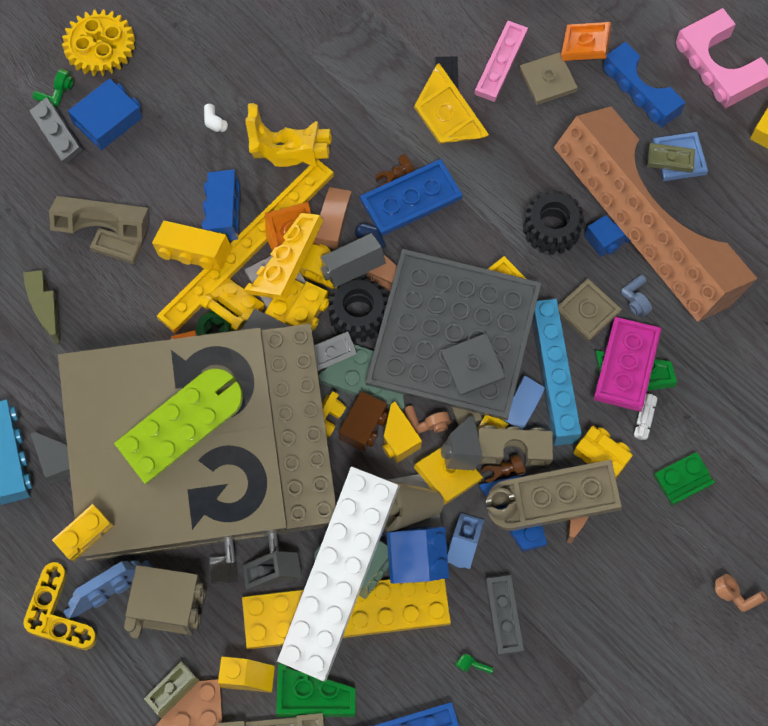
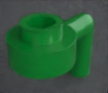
[33,69,74,107]

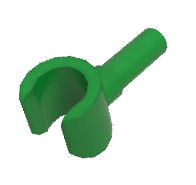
[455,654,494,674]

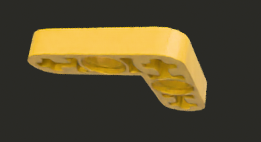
[23,562,97,650]

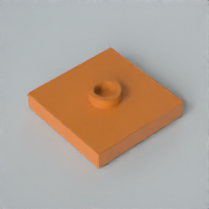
[561,22,611,61]

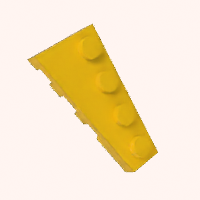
[244,213,324,300]

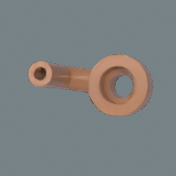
[404,405,451,434]
[715,574,767,612]

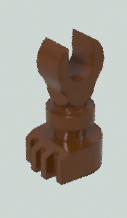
[375,154,415,186]
[481,454,526,483]

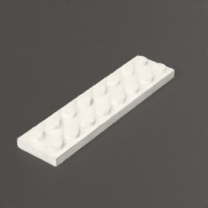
[277,467,400,681]

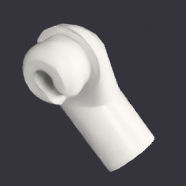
[204,104,228,132]

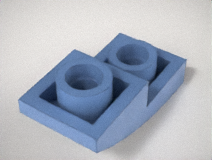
[505,375,545,430]

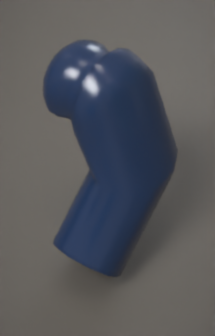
[355,223,386,248]

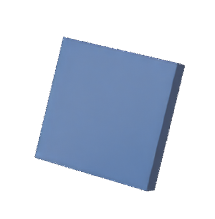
[652,132,708,181]

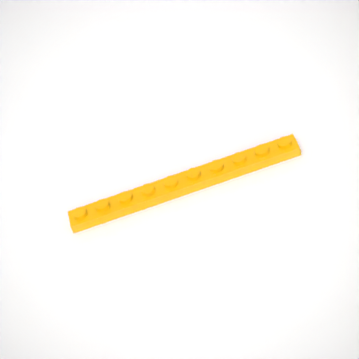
[157,159,334,334]

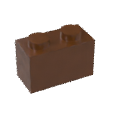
[339,391,389,452]

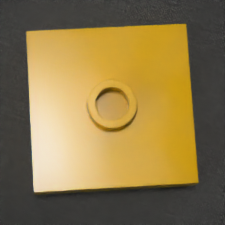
[414,447,483,505]

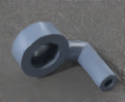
[621,275,652,317]

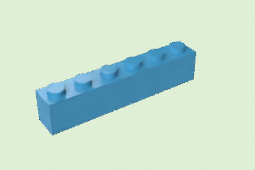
[532,299,581,446]

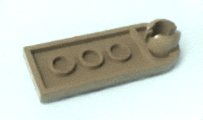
[486,460,622,531]

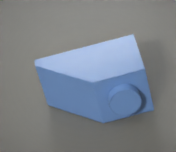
[447,513,484,569]

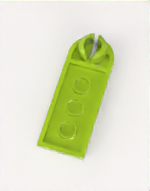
[114,369,243,484]

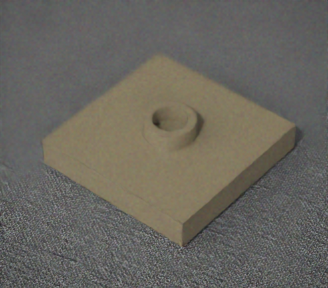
[519,52,578,105]
[558,279,622,343]

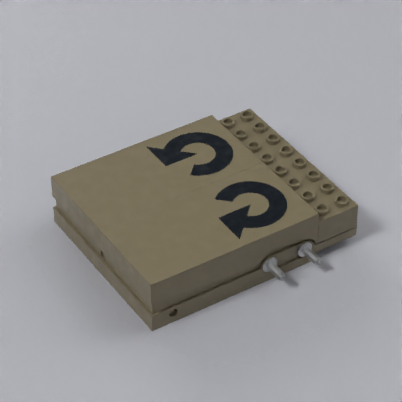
[58,324,336,563]

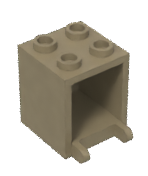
[124,565,206,639]

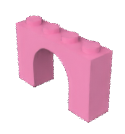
[676,8,768,109]

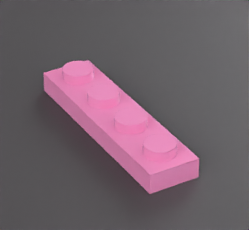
[474,21,528,102]

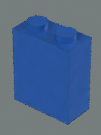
[68,78,142,151]

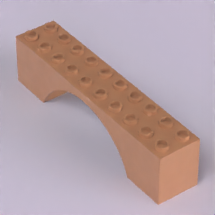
[554,106,757,322]

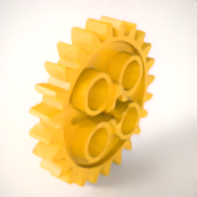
[62,9,135,76]

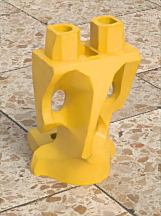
[245,103,332,167]

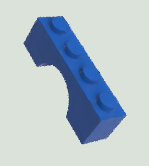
[602,42,686,128]

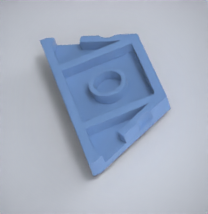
[63,560,153,620]

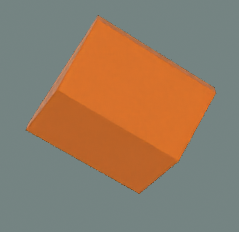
[265,202,315,251]

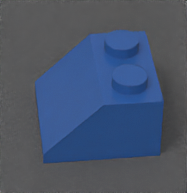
[386,526,449,584]

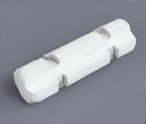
[634,394,658,440]

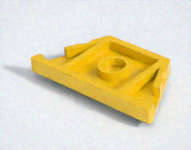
[414,63,489,144]

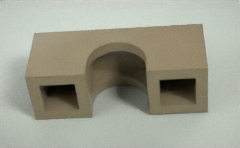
[477,426,553,467]

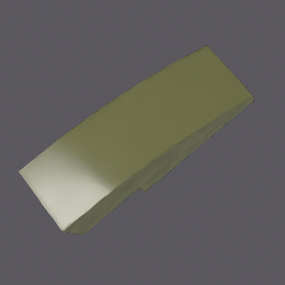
[23,270,60,344]

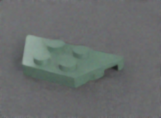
[318,344,405,412]

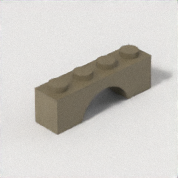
[49,196,149,242]

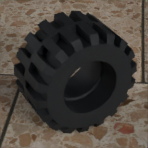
[523,190,584,255]
[329,277,388,342]

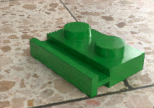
[653,452,715,507]

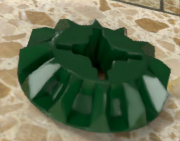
[196,311,234,336]

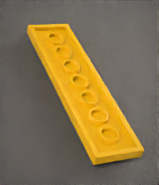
[242,579,451,650]

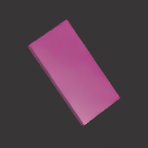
[594,317,662,412]

